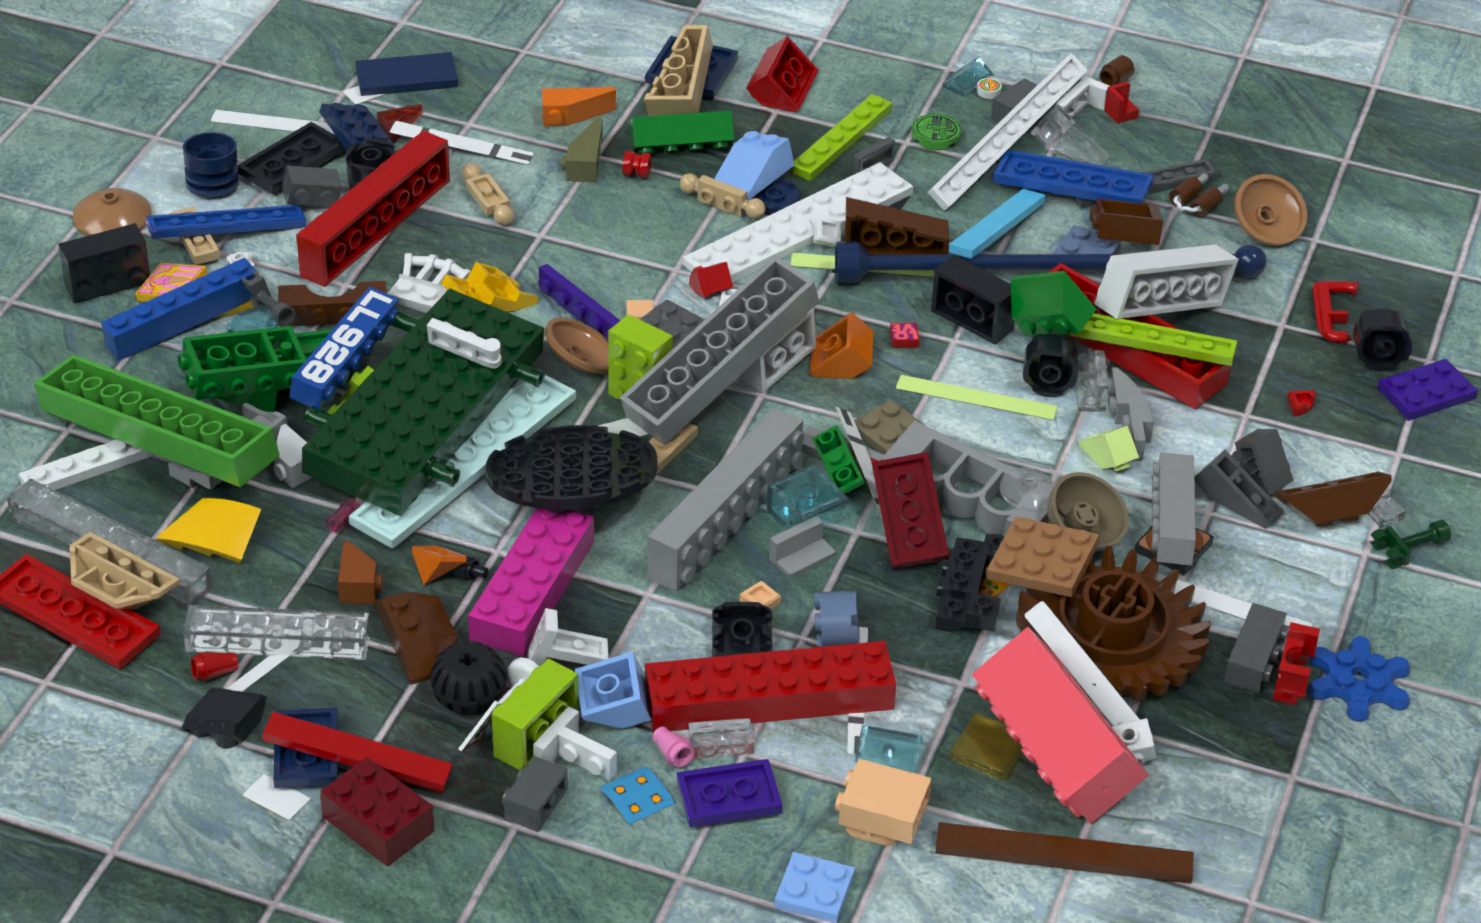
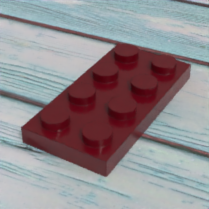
[871,452,950,570]

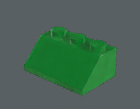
[1010,271,1096,337]

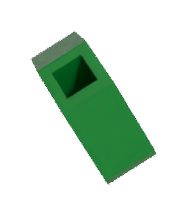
[812,425,866,497]

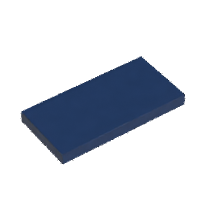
[355,52,458,96]

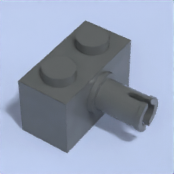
[1231,429,1294,495]

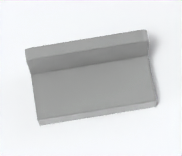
[769,515,835,578]

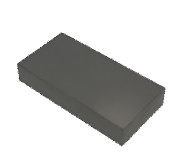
[852,137,895,175]

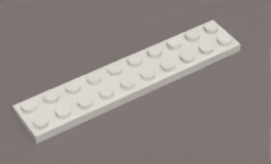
[683,162,913,283]

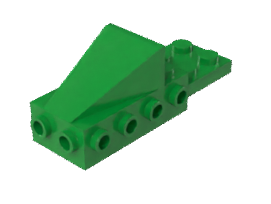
[178,326,359,412]

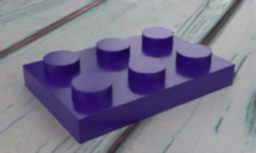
[1377,359,1478,421]
[676,759,783,827]

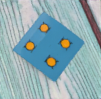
[600,767,675,824]

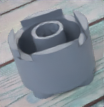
[814,590,860,647]

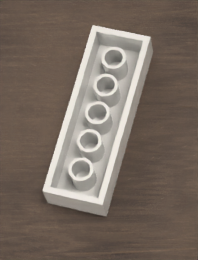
[1094,245,1239,319]

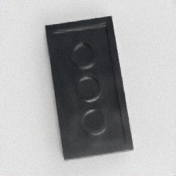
[238,122,346,195]

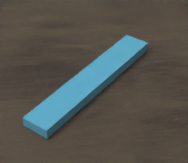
[949,189,1046,259]

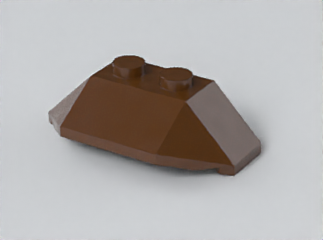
[1274,471,1392,527]
[373,592,458,685]

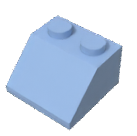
[575,652,651,729]

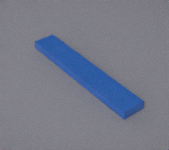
[146,205,306,239]

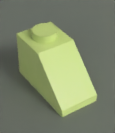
[1078,426,1139,472]

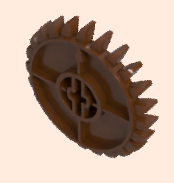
[1016,546,1211,701]

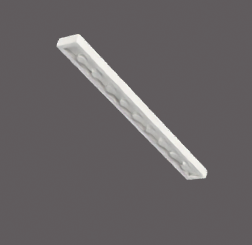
[927,53,1088,211]

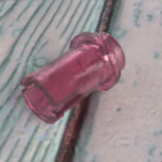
[325,498,360,533]

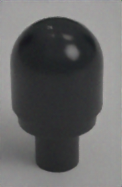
[451,553,489,580]

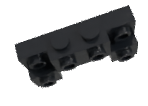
[935,534,1004,632]

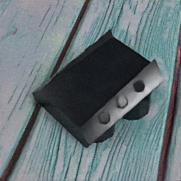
[712,602,773,657]
[182,687,267,749]

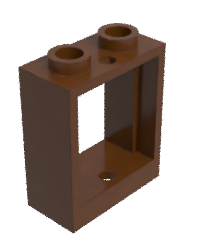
[1089,198,1163,245]

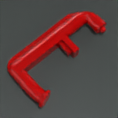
[1312,281,1359,343]

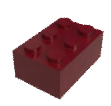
[320,757,435,867]

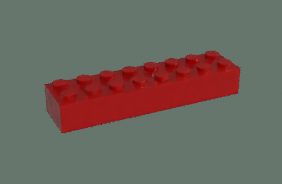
[296,130,450,287]
[1047,263,1231,409]
[645,641,897,733]

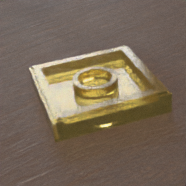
[949,712,1023,782]

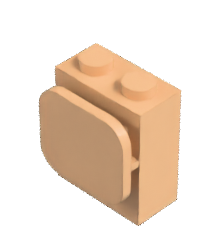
[835,759,932,845]

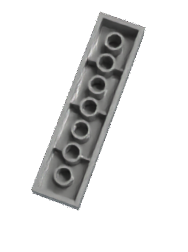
[620,255,819,446]
[647,408,804,592]

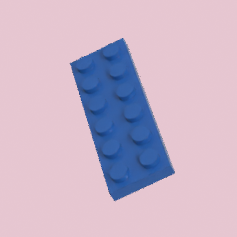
[993,149,1154,203]

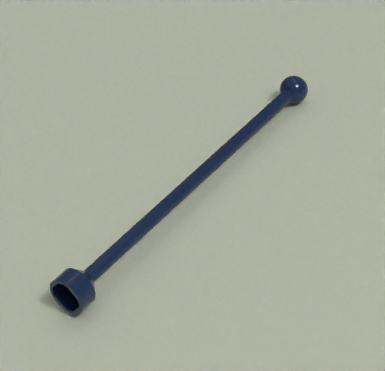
[835,241,1267,284]

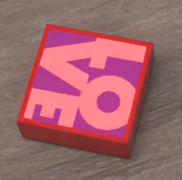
[890,323,919,348]

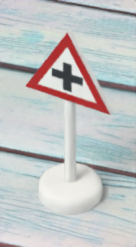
[458,657,540,751]

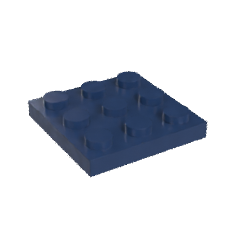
[645,36,738,99]

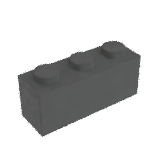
[1224,603,1289,693]

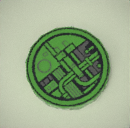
[912,114,962,150]

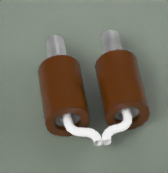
[1169,173,1229,217]

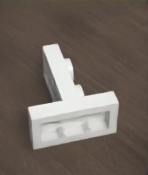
[1053,75,1109,127]
[528,608,609,666]
[533,706,617,781]

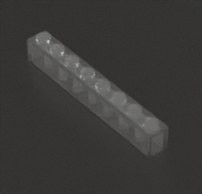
[7,478,213,609]

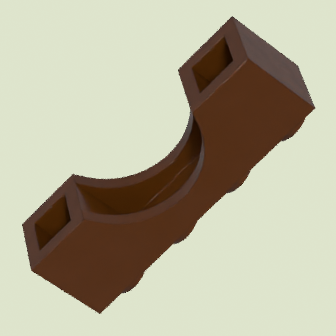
[278,281,387,327]

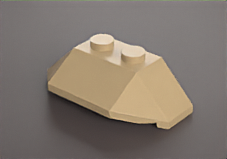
[70,532,180,609]

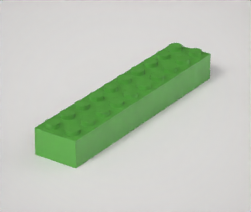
[33,354,280,487]

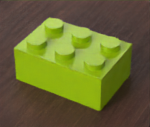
[608,314,673,400]
[491,658,579,770]

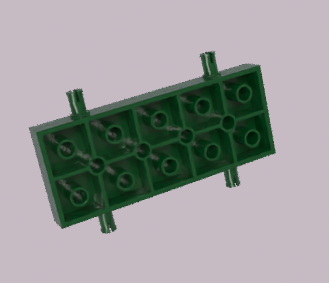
[302,288,545,516]

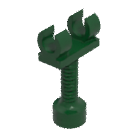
[1370,519,1451,569]

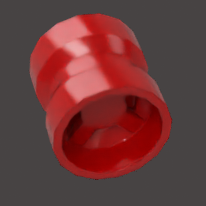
[622,150,652,178]

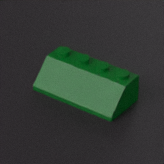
[628,110,734,154]

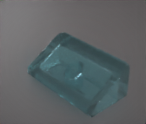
[942,56,994,97]
[855,725,923,773]

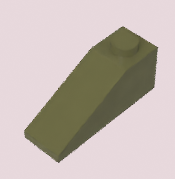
[561,117,603,183]

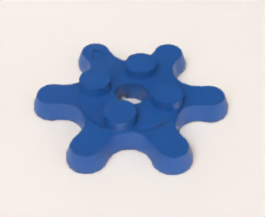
[1307,636,1410,721]

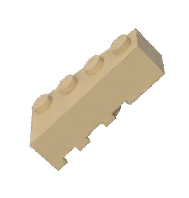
[644,25,713,116]

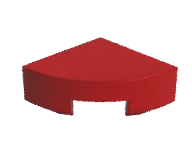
[1287,390,1316,416]

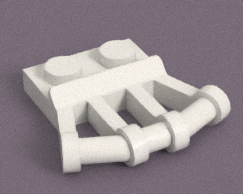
[387,253,471,313]

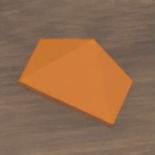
[412,546,467,586]

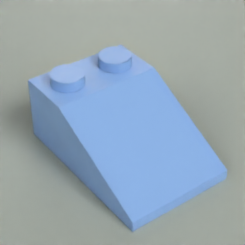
[714,131,794,200]

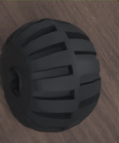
[430,641,507,715]

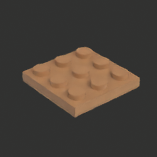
[987,516,1099,597]

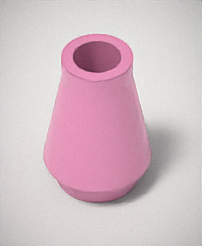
[652,727,694,767]

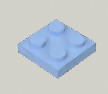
[774,852,855,923]

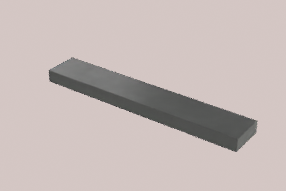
[1072,159,1218,209]

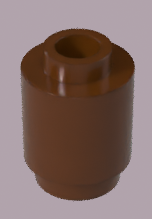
[1099,55,1135,86]

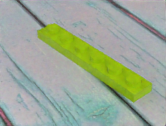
[789,94,892,182]
[1069,313,1237,366]

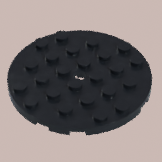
[486,425,658,513]

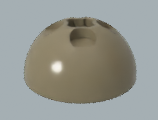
[1047,472,1129,553]

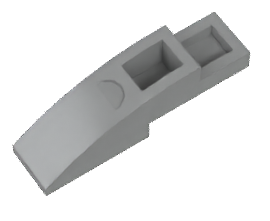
[1105,367,1154,461]

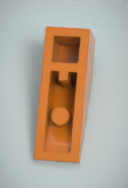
[542,87,616,126]

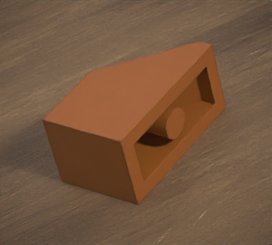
[338,541,383,604]

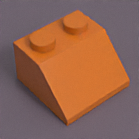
[810,312,874,379]

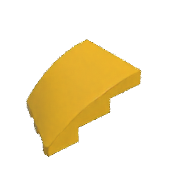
[441,262,539,312]
[156,498,261,564]

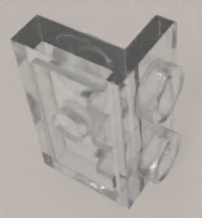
[1075,351,1109,412]
[688,718,755,758]

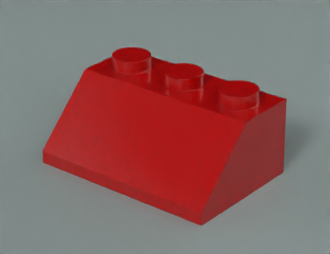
[746,36,819,112]

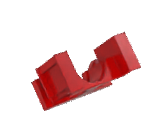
[1273,622,1320,706]

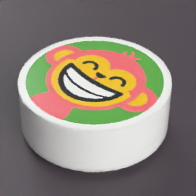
[977,78,1002,99]

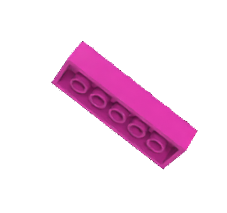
[468,508,594,657]

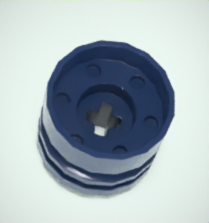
[183,132,239,198]

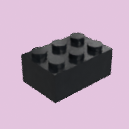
[58,223,150,304]
[931,255,1015,345]

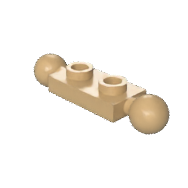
[462,163,514,226]
[679,173,765,219]

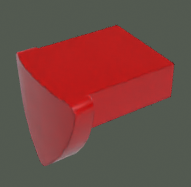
[689,262,733,298]

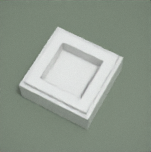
[814,217,842,248]

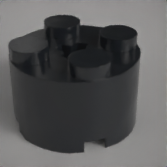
[346,139,396,189]
[1353,309,1412,371]
[1023,334,1079,397]

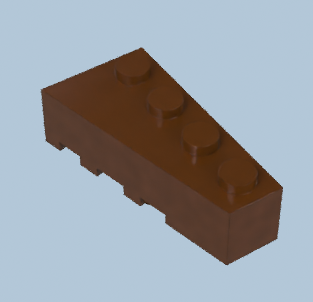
[844,197,949,255]

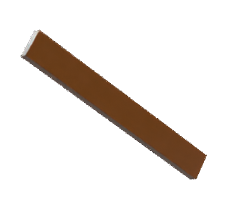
[935,822,1194,883]

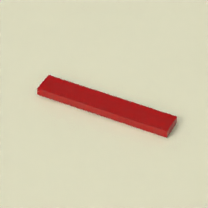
[262,712,453,793]

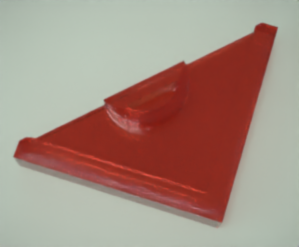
[377,104,422,144]

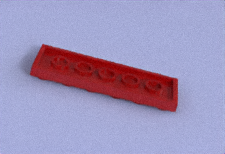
[0,554,161,670]

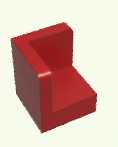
[1104,81,1139,124]

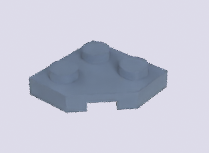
[1053,225,1121,254]

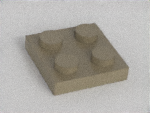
[854,400,926,455]

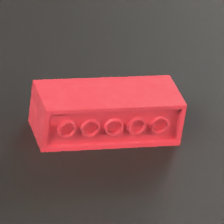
[972,627,1149,824]

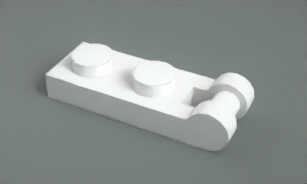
[427,318,502,369]

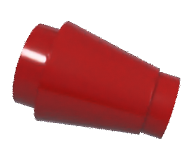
[190,652,238,682]

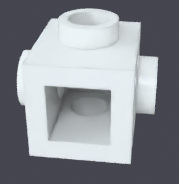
[1112,718,1157,765]

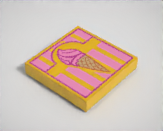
[135,263,208,302]

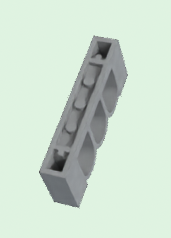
[881,421,1053,537]

